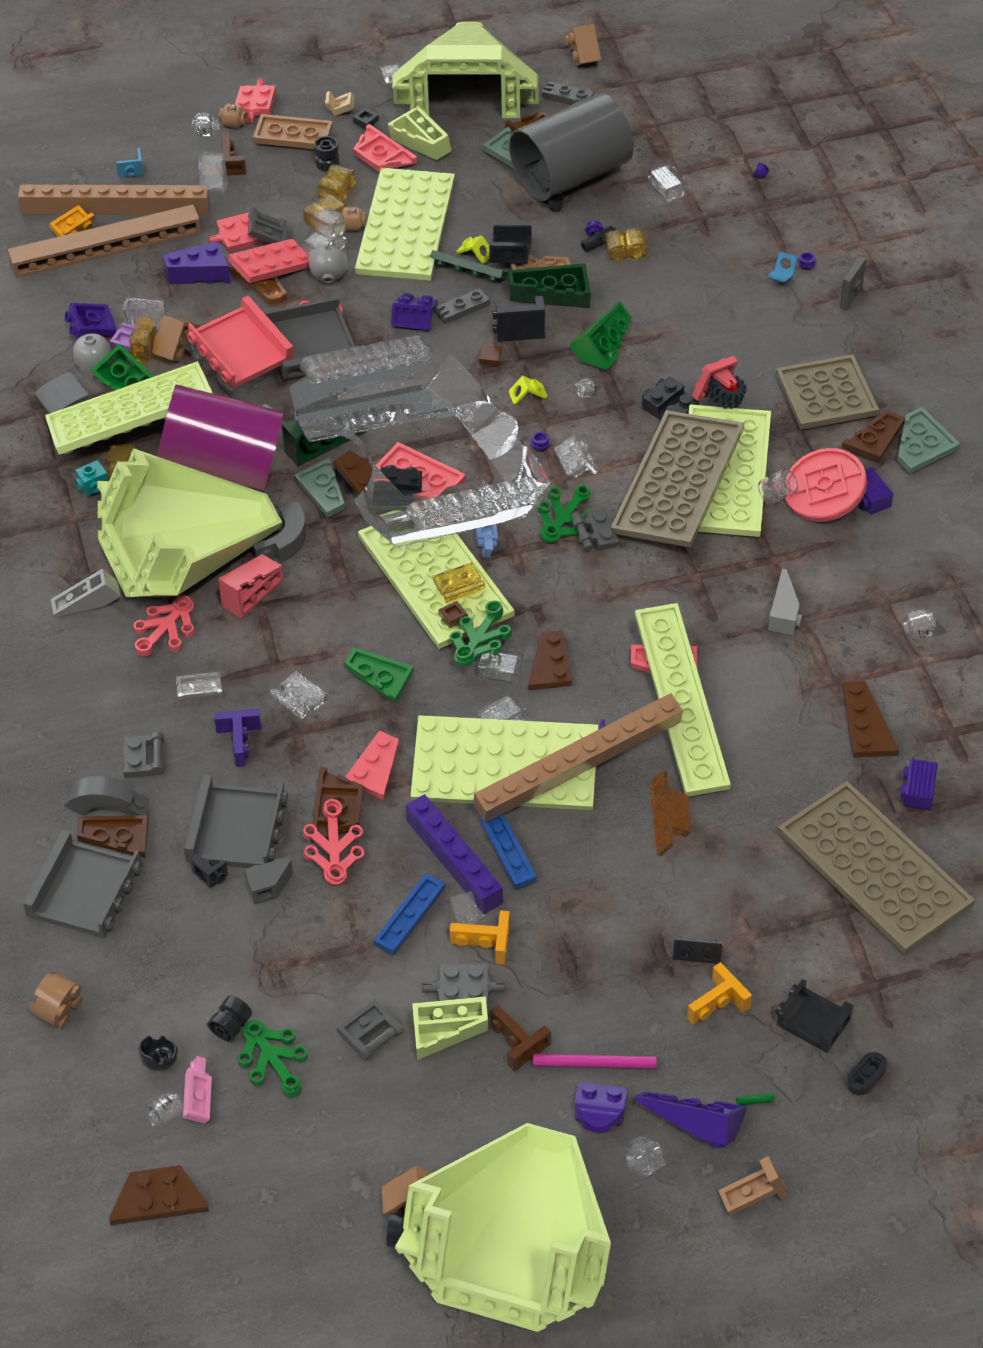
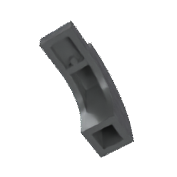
[253,502,306,563]
[64,776,149,815]

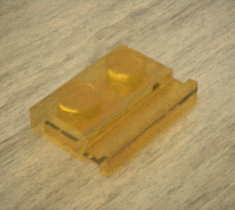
[433,562,485,603]

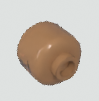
[219,103,247,129]
[338,207,365,232]

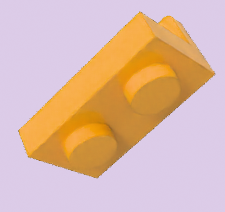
[49,205,95,237]

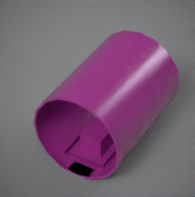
[157,384,283,493]

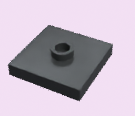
[840,256,866,311]

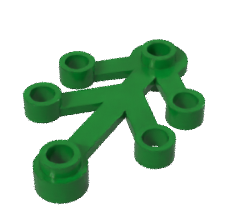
[537,485,593,544]
[449,600,512,666]
[238,1020,308,1098]

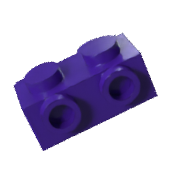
[65,303,117,340]

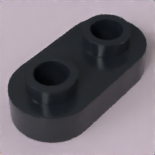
[847,1052,887,1095]

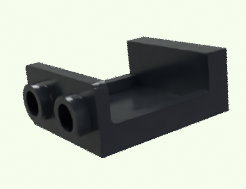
[489,225,532,264]
[492,296,545,342]
[776,979,854,1053]

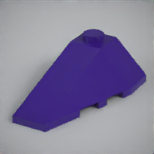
[635,1092,746,1147]

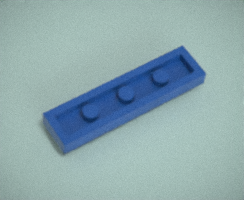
[479,814,537,889]
[374,873,445,956]

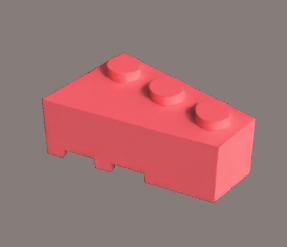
[218,554,283,619]

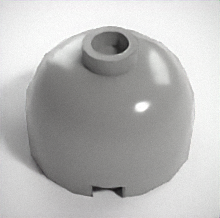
[309,247,348,283]
[73,333,112,372]

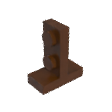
[207,132,246,177]
[490,1005,551,1072]

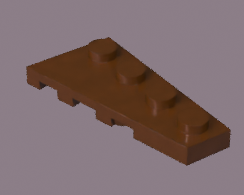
[842,681,899,758]

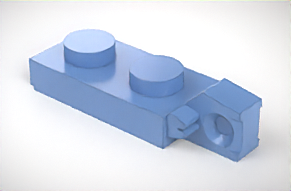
[472,507,498,558]

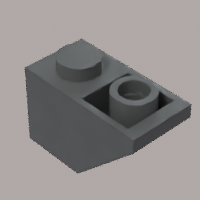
[245,857,293,905]

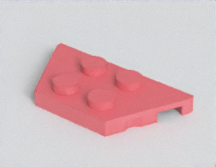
[353,124,417,172]

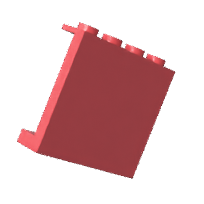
[187,295,293,389]

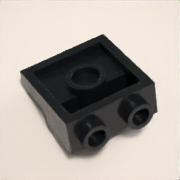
[642,376,700,421]
[378,465,422,513]

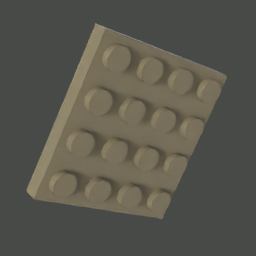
[776,354,879,430]

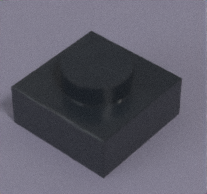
[353,108,379,129]

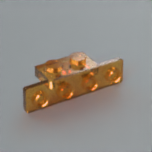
[650,770,691,856]

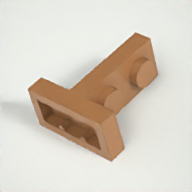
[718,1156,790,1216]

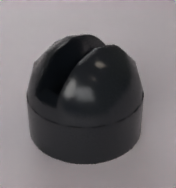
[548,195,564,211]

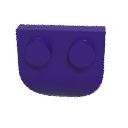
[574,1082,628,1132]

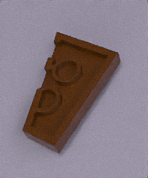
[528,630,572,691]

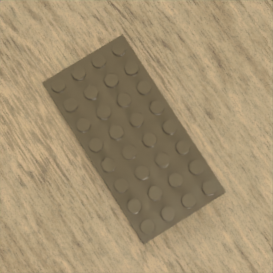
[611,410,744,548]
[778,781,975,954]

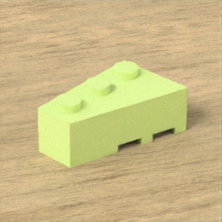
[388,106,452,160]
[412,997,488,1060]

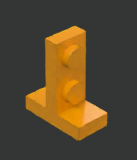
[450,911,510,964]
[687,962,752,1025]

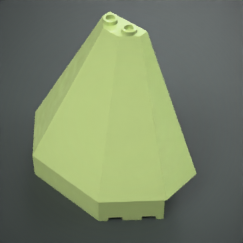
[392,22,539,118]
[97,448,282,597]
[395,1123,611,1332]

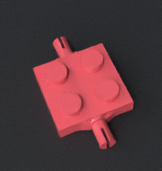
[235,78,277,124]
[208,213,264,252]

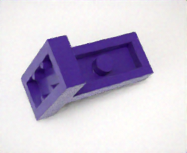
[214,709,261,767]

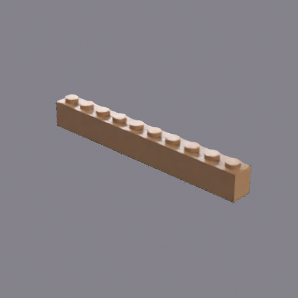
[18,184,210,215]
[8,204,201,278]
[474,693,683,823]

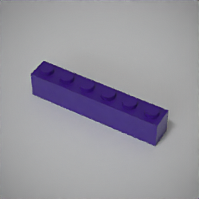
[406,794,503,914]

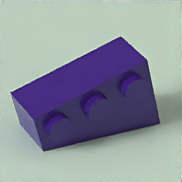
[163,241,231,284]

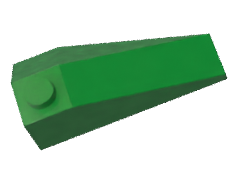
[569,301,631,370]
[90,344,154,390]

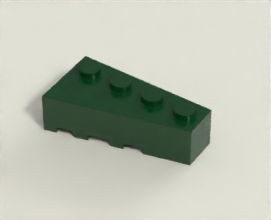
[508,263,591,308]
[282,404,366,467]

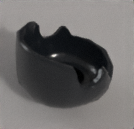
[138,1035,178,1070]

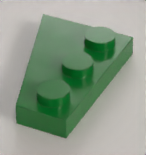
[344,647,414,704]

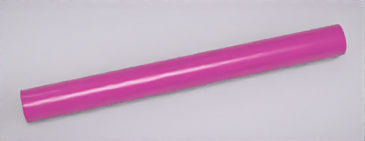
[533,1054,656,1069]

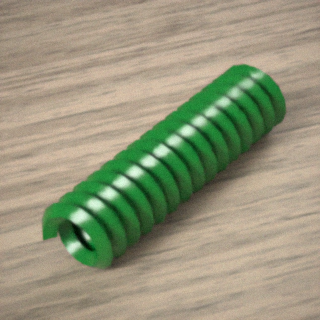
[736,1092,776,1105]

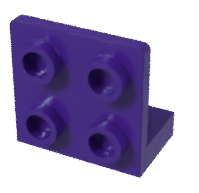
[391,293,438,330]

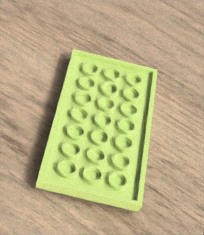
[355,168,455,281]
[45,361,213,455]
[689,405,771,537]
[358,501,514,649]
[411,715,598,810]

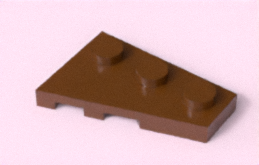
[842,411,905,462]
[333,450,380,513]
[77,815,149,858]

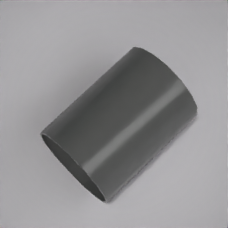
[509,93,634,201]

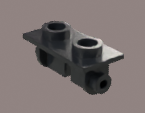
[673,936,722,964]

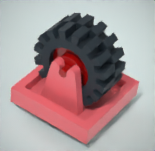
[692,356,747,409]

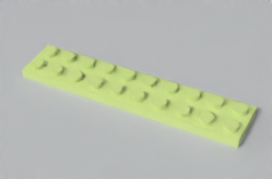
[635,603,731,797]

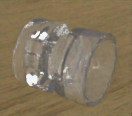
[758,468,798,505]

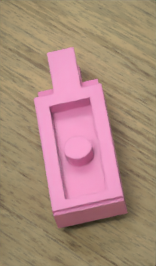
[183,1056,212,1124]

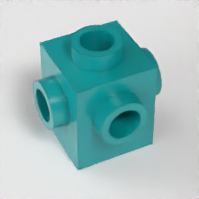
[75,460,108,497]

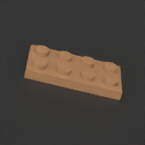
[253,114,333,149]

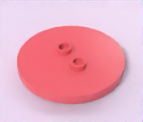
[784,448,867,522]

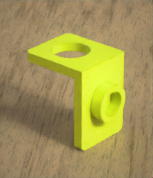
[456,235,489,264]
[509,375,548,405]

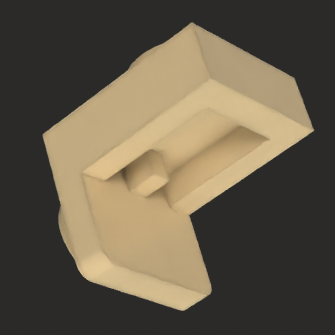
[325,91,355,116]

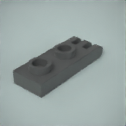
[541,81,593,105]
[434,288,490,323]

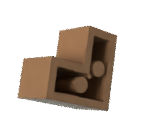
[565,24,601,66]
[152,315,202,362]
[382,1166,432,1216]

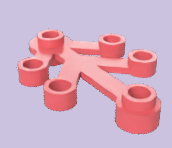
[133,595,195,658]
[302,799,364,885]

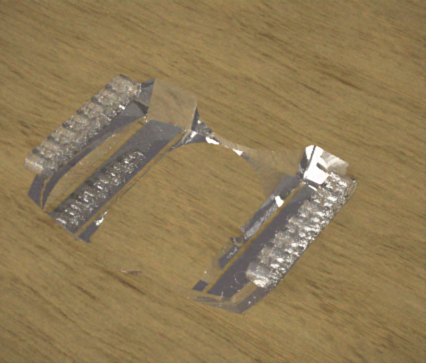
[289,335,550,547]

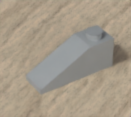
[51,568,121,617]
[768,569,802,635]

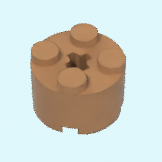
[29,971,83,1029]

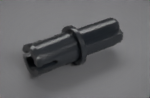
[580,226,617,252]

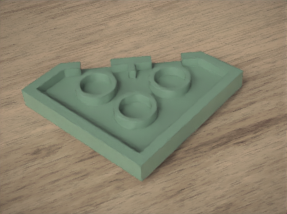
[898,407,960,474]

